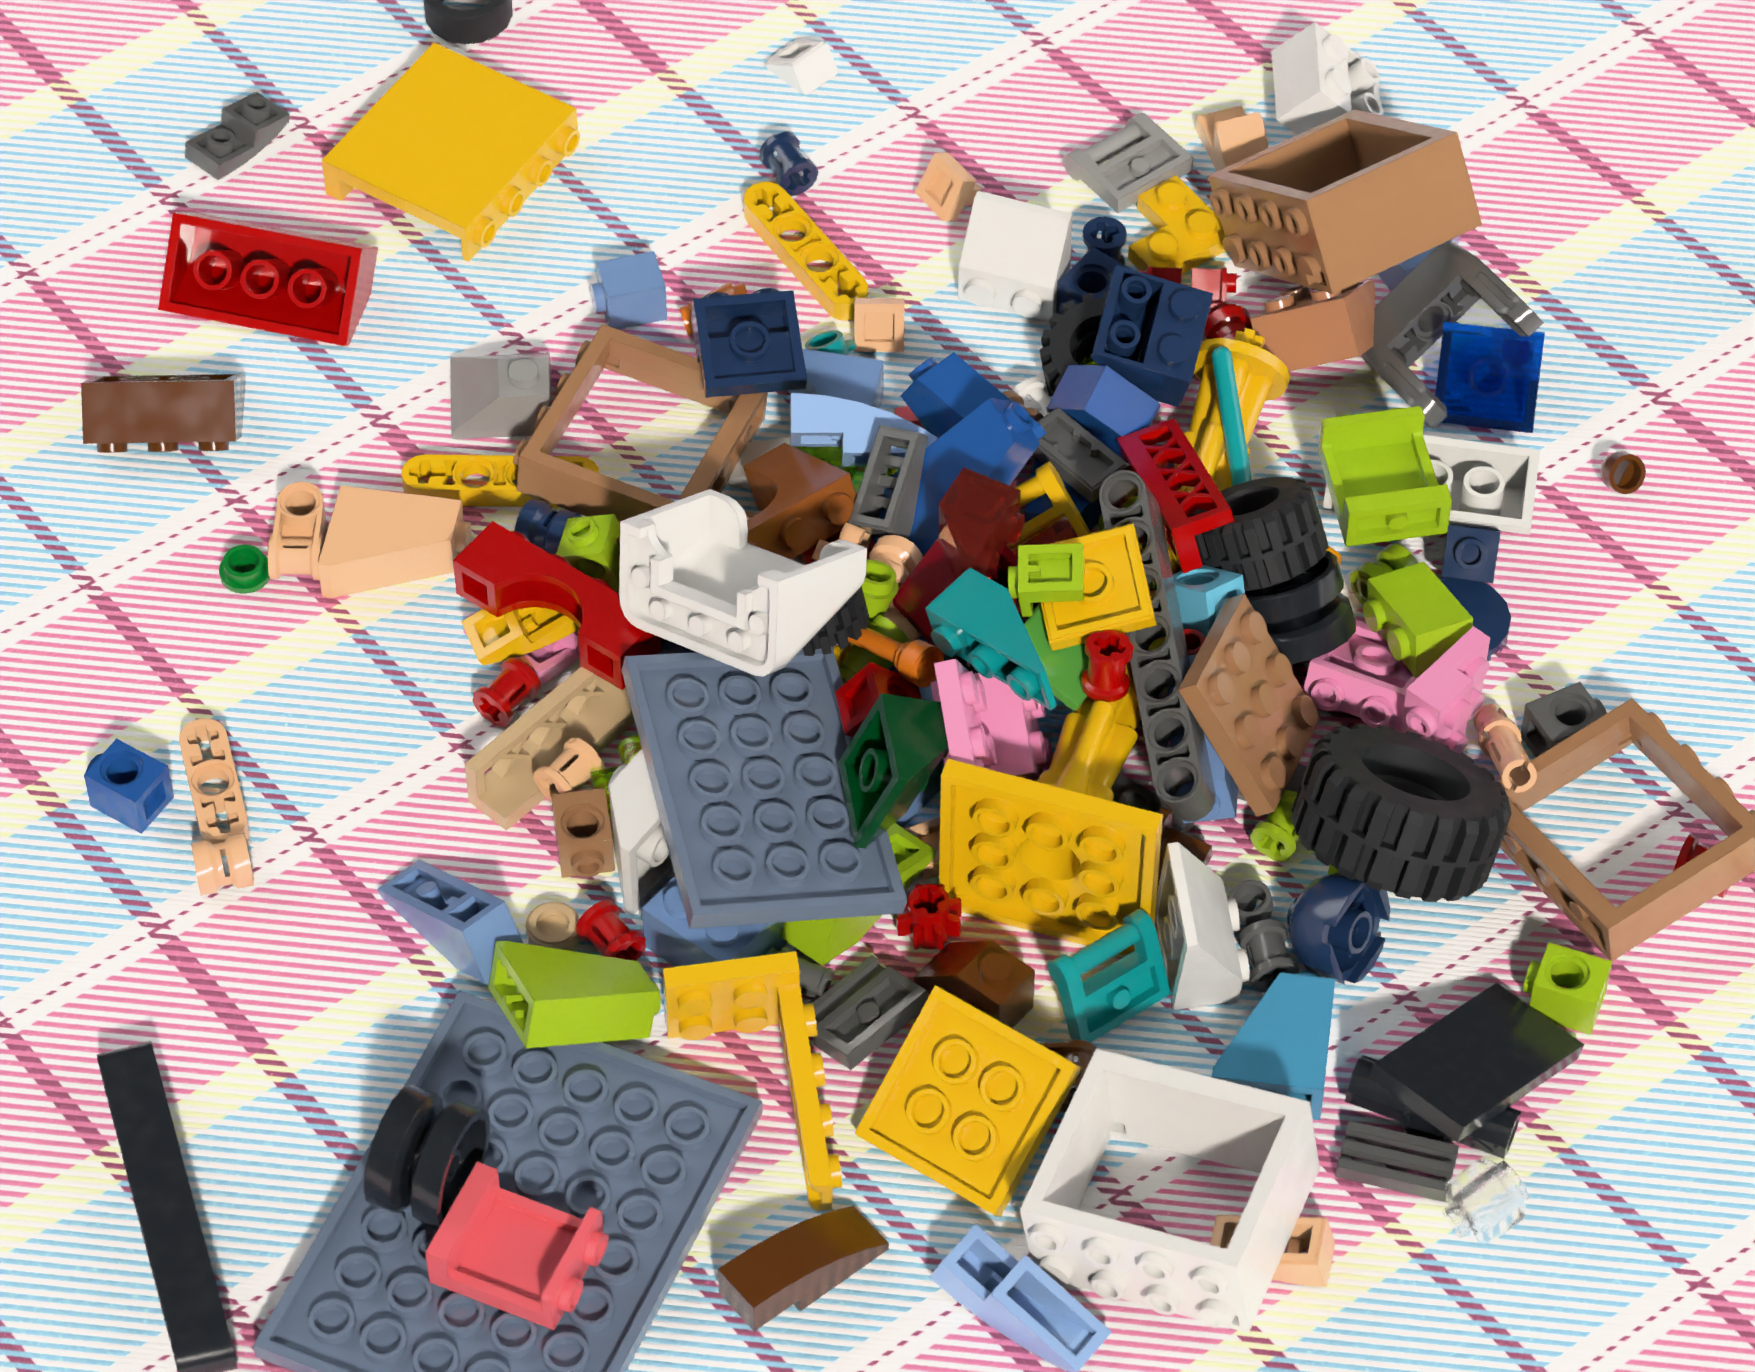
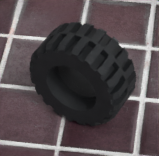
[1291,724,1512,902]

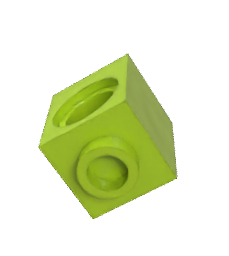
[556,514,620,593]
[1522,942,1613,1035]

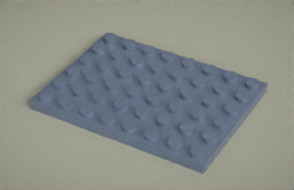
[253,990,763,1372]

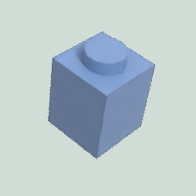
[590,251,667,329]

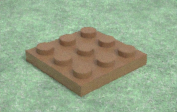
[1178,594,1320,817]

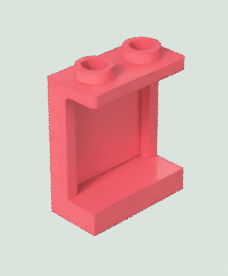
[425,1162,608,1330]

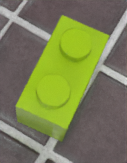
[1363,561,1473,678]

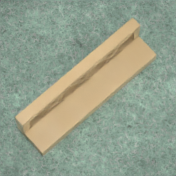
[465,666,635,831]

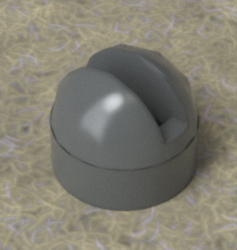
[1228,880,1274,927]

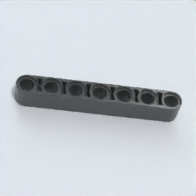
[1099,470,1215,822]

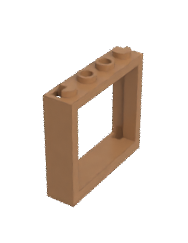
[513,324,768,523]
[1497,698,1755,961]

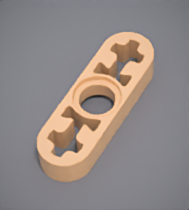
[179,718,250,856]

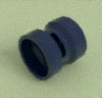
[514,498,582,555]

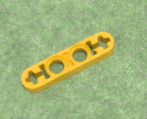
[744,182,868,321]
[401,454,600,507]

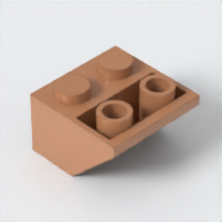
[1250,278,1375,372]

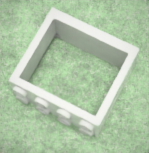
[1020,1049,1320,1333]

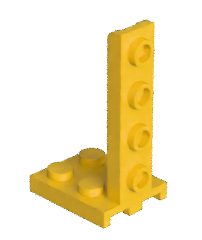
[663,951,842,1211]

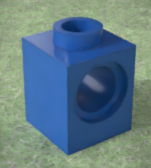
[84,738,174,834]

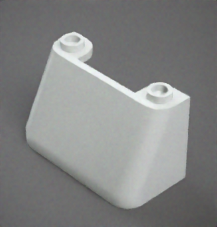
[619,489,867,677]

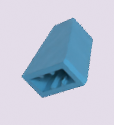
[1212,973,1335,1120]

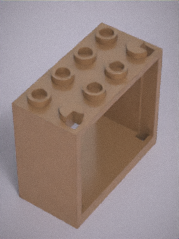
[1208,109,1482,294]

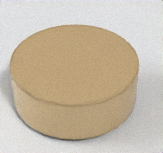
[526,902,580,951]

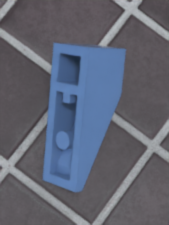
[377,859,523,984]

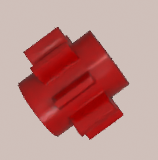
[896,883,962,951]

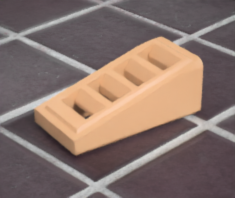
[1210,1215,1335,1287]

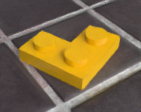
[1128,175,1225,275]

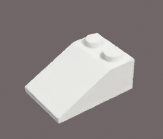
[1155,842,1250,1010]

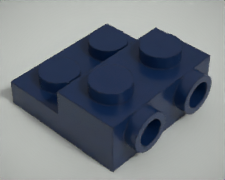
[691,288,807,398]

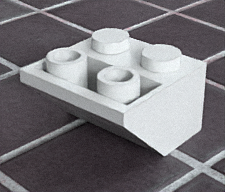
[1272,22,1383,135]

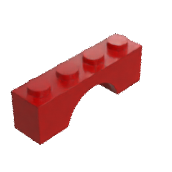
[453,521,661,690]

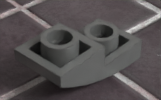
[184,91,290,180]

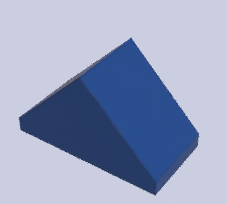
[1046,365,1160,441]

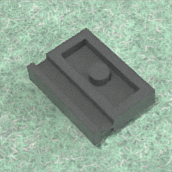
[809,955,928,1070]

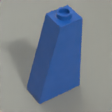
[872,398,1040,557]

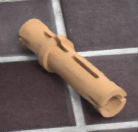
[1473,704,1537,793]

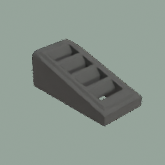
[848,425,928,539]

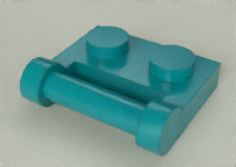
[1048,909,1171,1042]

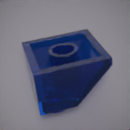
[1435,321,1545,433]

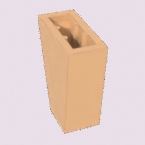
[318,485,472,598]

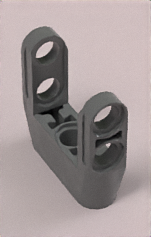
[1362,242,1544,430]

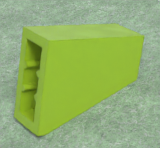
[488,941,661,1048]

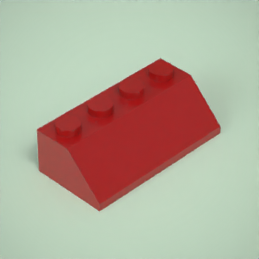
[158,211,379,347]

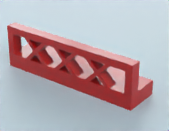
[1117,418,1234,574]

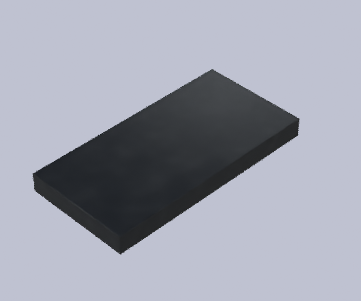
[1368,982,1584,1143]

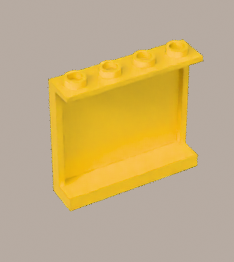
[321,42,580,262]

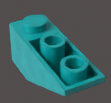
[925,568,1057,710]

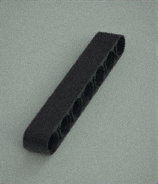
[96,1041,238,1372]

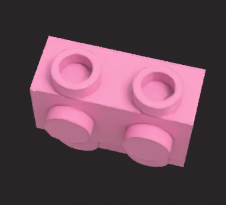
[1303,620,1418,732]
[1400,626,1490,754]

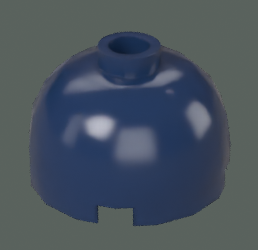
[1287,872,1390,985]

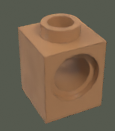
[551,788,615,878]

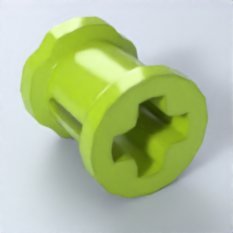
[1250,790,1299,862]

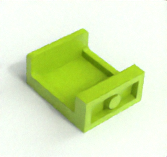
[1318,406,1452,547]

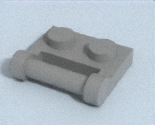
[1063,112,1193,214]

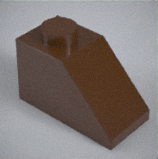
[914,940,1035,1028]

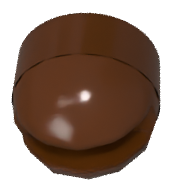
[1600,451,1646,494]

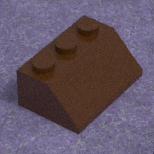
[81,374,246,453]

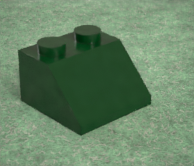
[838,693,949,849]

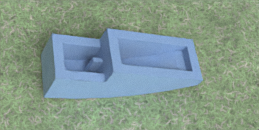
[790,393,938,467]
[929,1224,1112,1372]

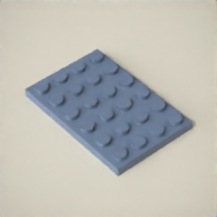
[622,646,907,929]

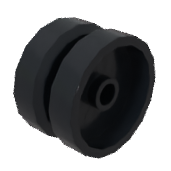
[1245,550,1356,665]
[363,1084,491,1228]

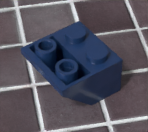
[1091,265,1213,407]

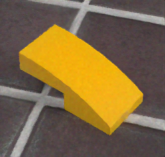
[461,607,579,665]

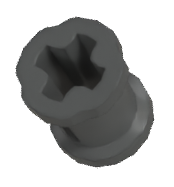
[1238,919,1300,992]

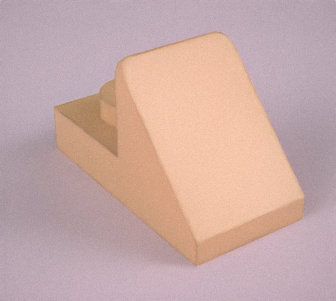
[1195,105,1269,171]

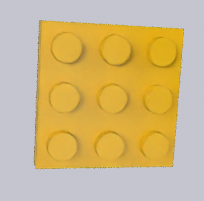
[854,986,1082,1217]

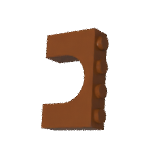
[617,443,857,559]

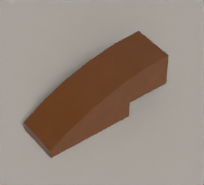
[717,1206,889,1332]

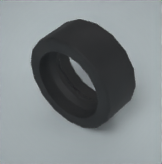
[423,0,513,45]

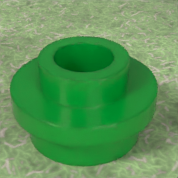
[219,545,270,594]

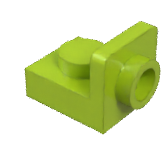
[1008,543,1085,617]

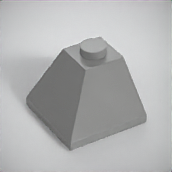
[450,352,552,440]

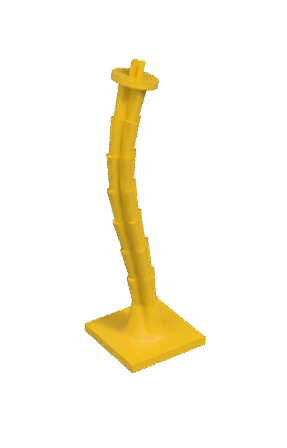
[939,328,1290,956]

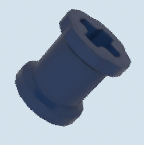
[759,131,818,196]
[1082,216,1127,265]

